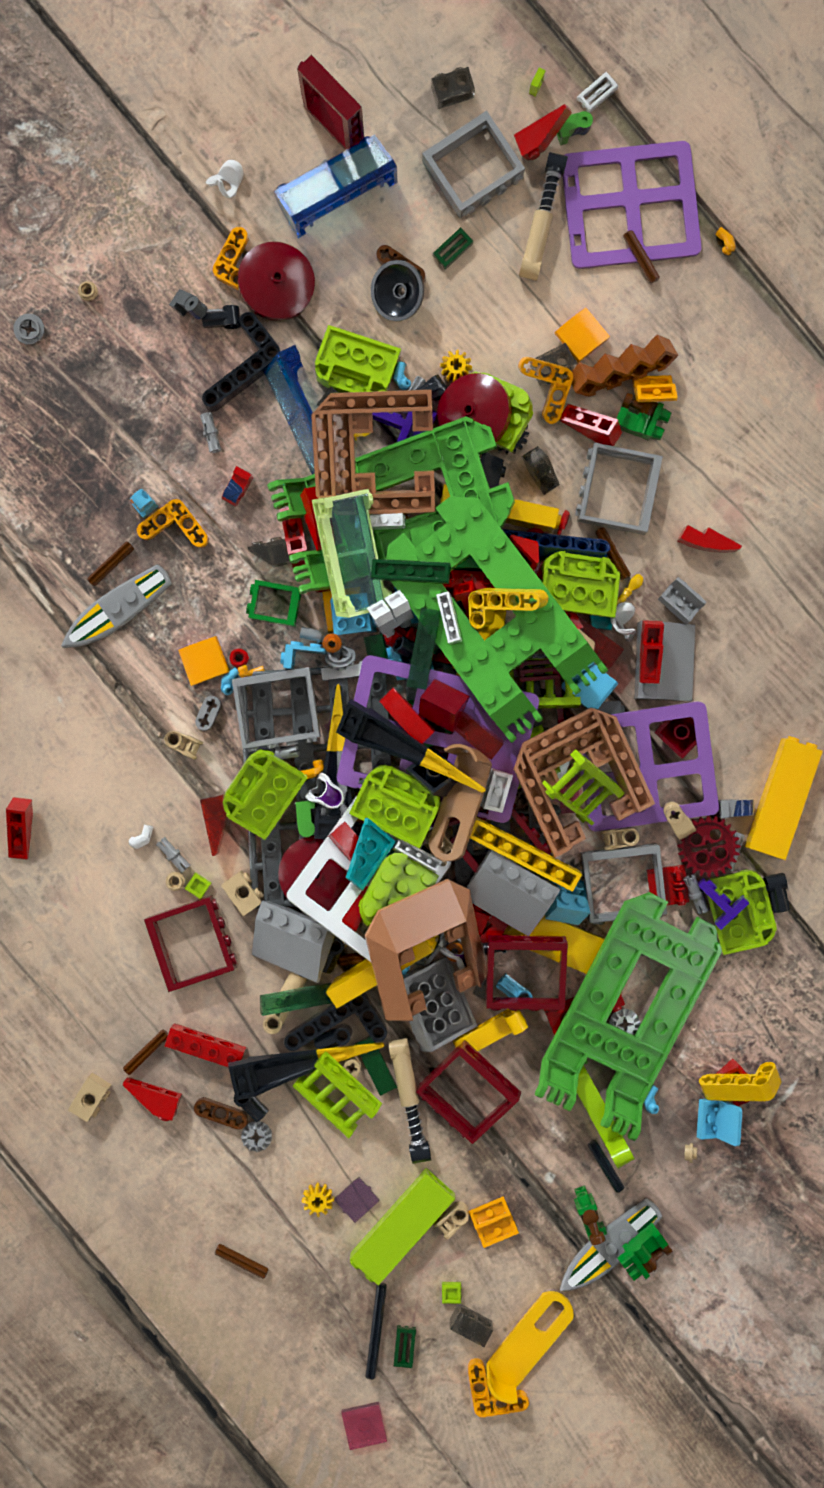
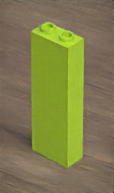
[350,1168,455,1286]

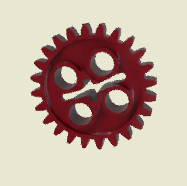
[677,815,741,878]

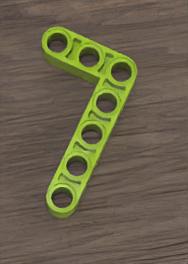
[577,1065,635,1168]

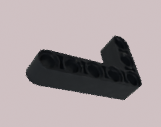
[202,312,282,412]
[284,992,387,1051]

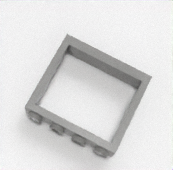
[422,111,525,218]
[575,443,663,535]
[232,667,321,752]
[580,843,667,925]

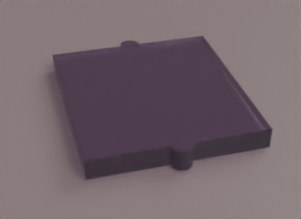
[334,1177,380,1223]

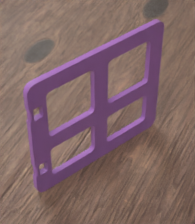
[562,141,701,269]
[580,701,719,832]

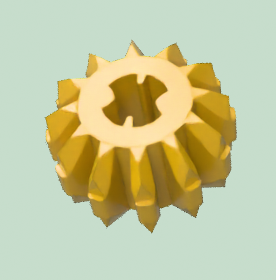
[440,349,472,382]
[302,1182,335,1217]

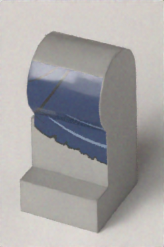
[717,799,755,818]

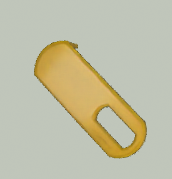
[486,1291,574,1404]

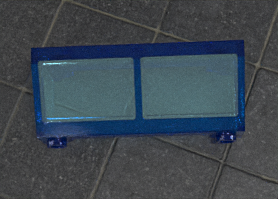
[274,134,398,238]
[264,345,315,474]

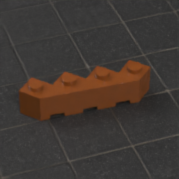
[567,335,679,397]

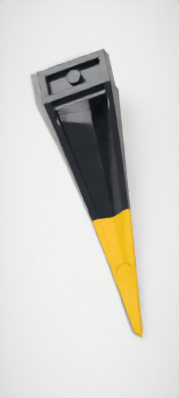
[315,684,354,839]
[336,699,486,793]
[228,1042,384,1100]

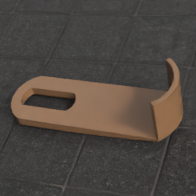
[429,744,492,861]

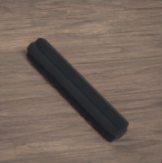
[588,1140,625,1193]

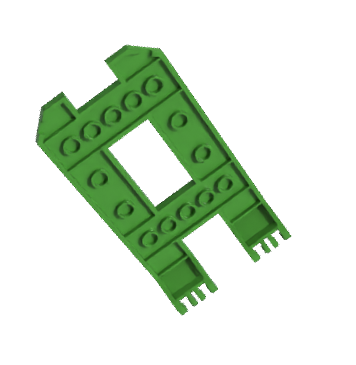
[267,416,515,594]
[386,496,608,743]
[535,892,722,1141]

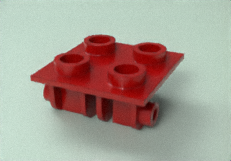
[646,864,690,906]

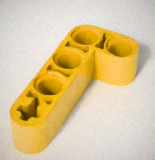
[468,588,549,629]
[452,1009,528,1059]
[699,1062,782,1101]

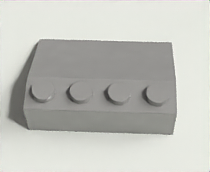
[634,621,695,701]
[467,849,560,936]
[252,901,335,983]
[403,956,478,1052]

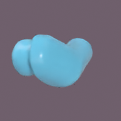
[393,361,411,390]
[221,667,239,695]
[644,1085,659,1114]

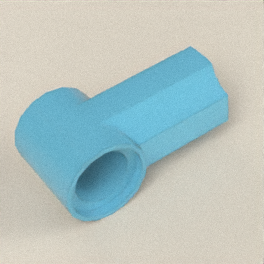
[496,973,533,998]

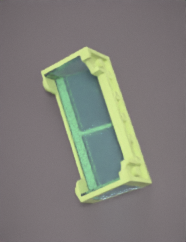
[312,489,392,618]

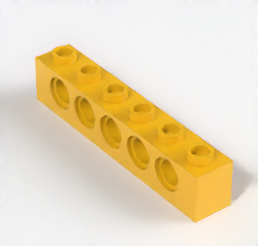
[470,817,582,892]

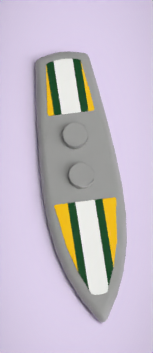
[61,565,172,648]
[560,1198,662,1292]

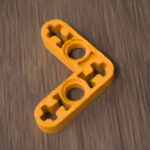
[213,227,248,291]
[518,357,573,424]
[137,499,209,548]
[468,1358,529,1417]

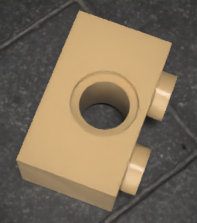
[221,870,264,916]
[68,1073,112,1122]

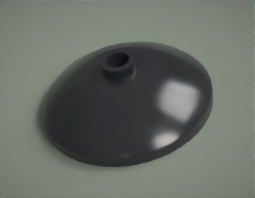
[371,260,424,321]

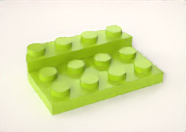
[315,325,401,393]
[471,372,533,452]
[541,551,620,618]
[223,749,308,840]
[349,765,440,849]
[358,853,439,927]
[706,869,777,955]

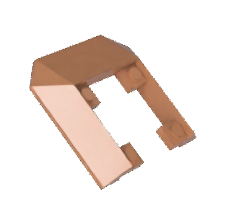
[311,390,435,515]
[513,708,655,858]
[365,879,486,1021]

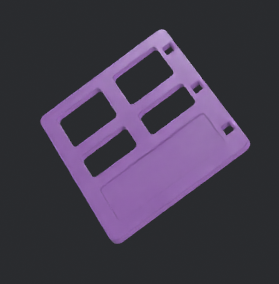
[337,655,539,823]

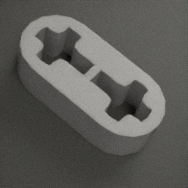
[195,696,222,731]

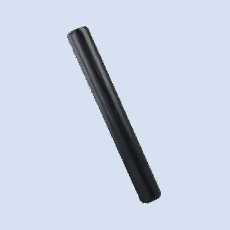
[365,1283,387,1380]

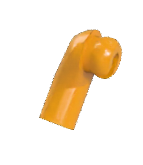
[715,227,736,256]
[237,665,265,678]
[301,759,324,779]

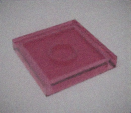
[341,1401,387,1450]

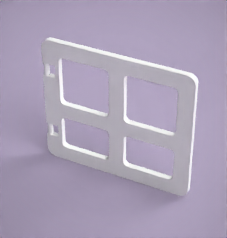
[287,796,451,962]

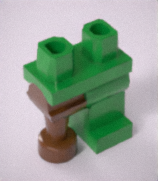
[616,392,672,441]
[574,1186,607,1245]
[617,1223,673,1281]

